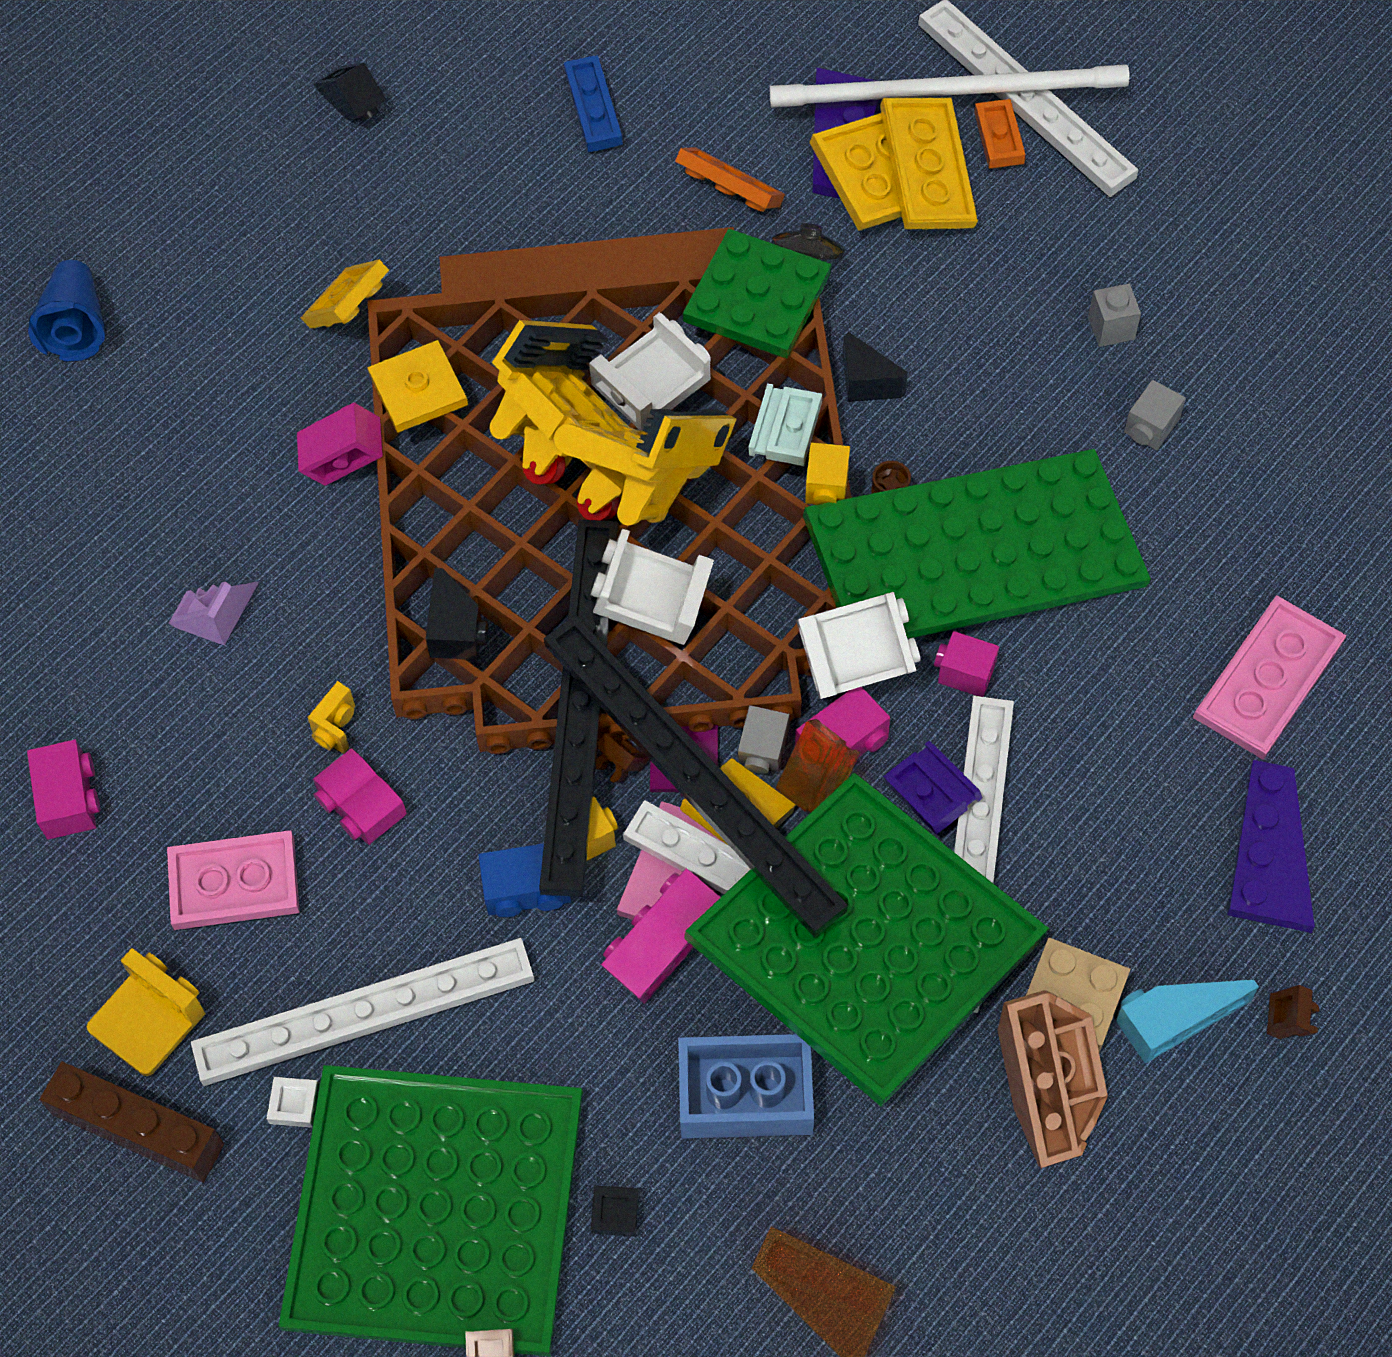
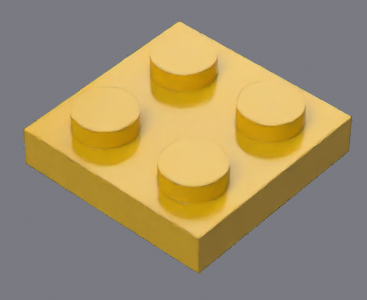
[301,259,389,329]

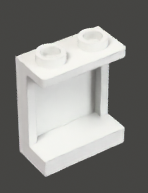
[589,312,711,431]
[591,529,714,645]
[796,592,920,699]

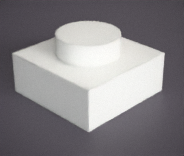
[267,1077,319,1128]

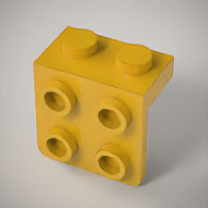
[87,948,206,1076]

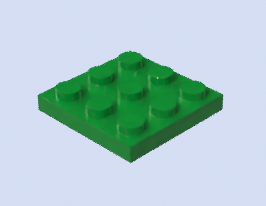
[683,228,832,359]

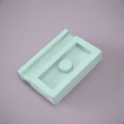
[748,383,822,466]

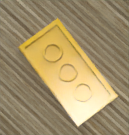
[880,98,978,229]

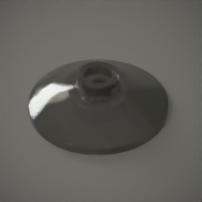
[772,223,845,259]

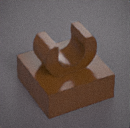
[596,733,649,783]
[1267,985,1320,1039]

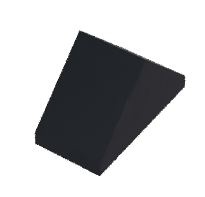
[843,332,908,402]

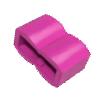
[313,748,407,845]

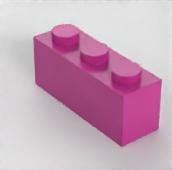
[601,868,721,1004]

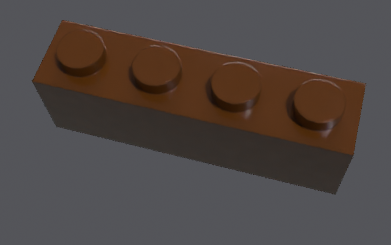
[39,1061,224,1183]

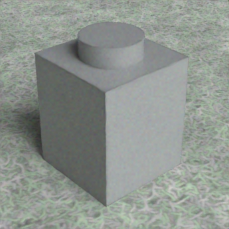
[1088,283,1141,347]
[1124,380,1186,450]
[738,705,790,774]

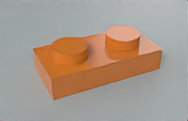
[974,99,1025,169]

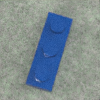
[564,55,623,152]

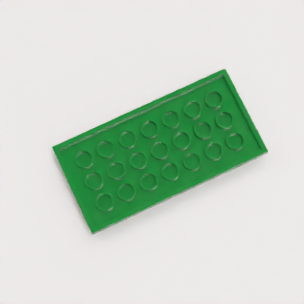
[803,449,1151,639]

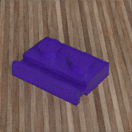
[883,741,983,835]

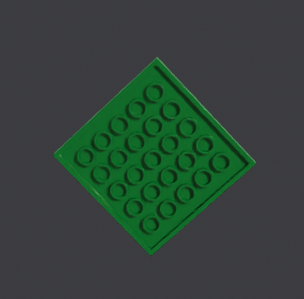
[684,773,1049,1107]
[278,1065,583,1357]

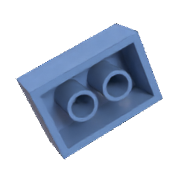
[678,1034,814,1139]

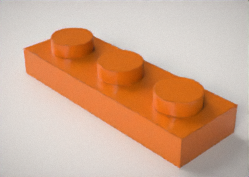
[675,147,785,212]

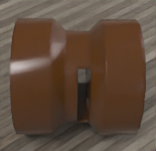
[871,460,911,494]

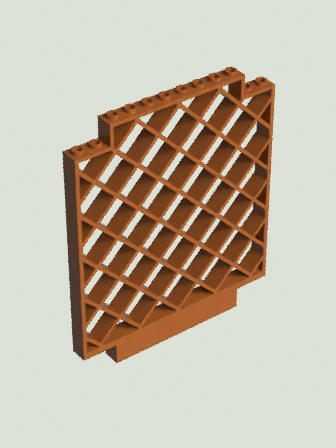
[367,227,851,754]

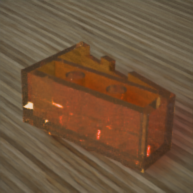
[752,1226,897,1357]

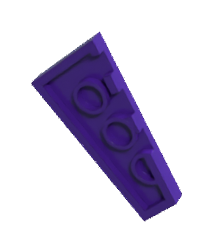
[812,67,881,199]
[1227,760,1315,933]

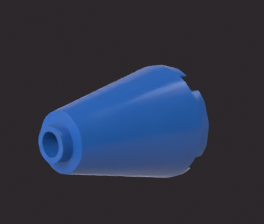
[28,260,106,362]

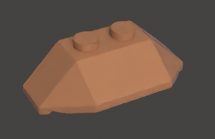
[997,990,1108,1168]

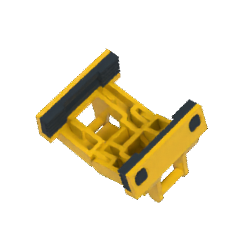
[490,320,737,526]

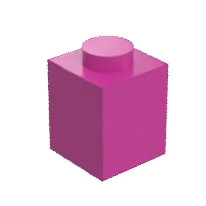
[934,631,999,697]

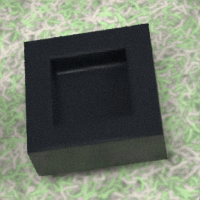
[590,1185,639,1237]

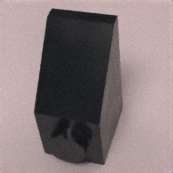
[314,62,386,122]
[425,568,488,660]

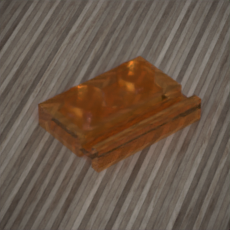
[776,719,860,812]

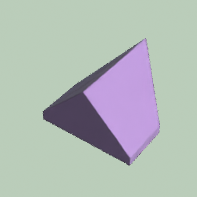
[169,581,260,645]

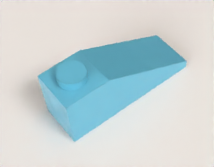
[1116,980,1259,1064]

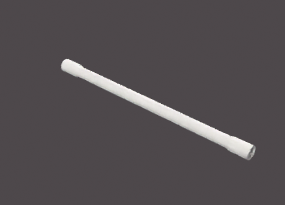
[770,65,1129,108]

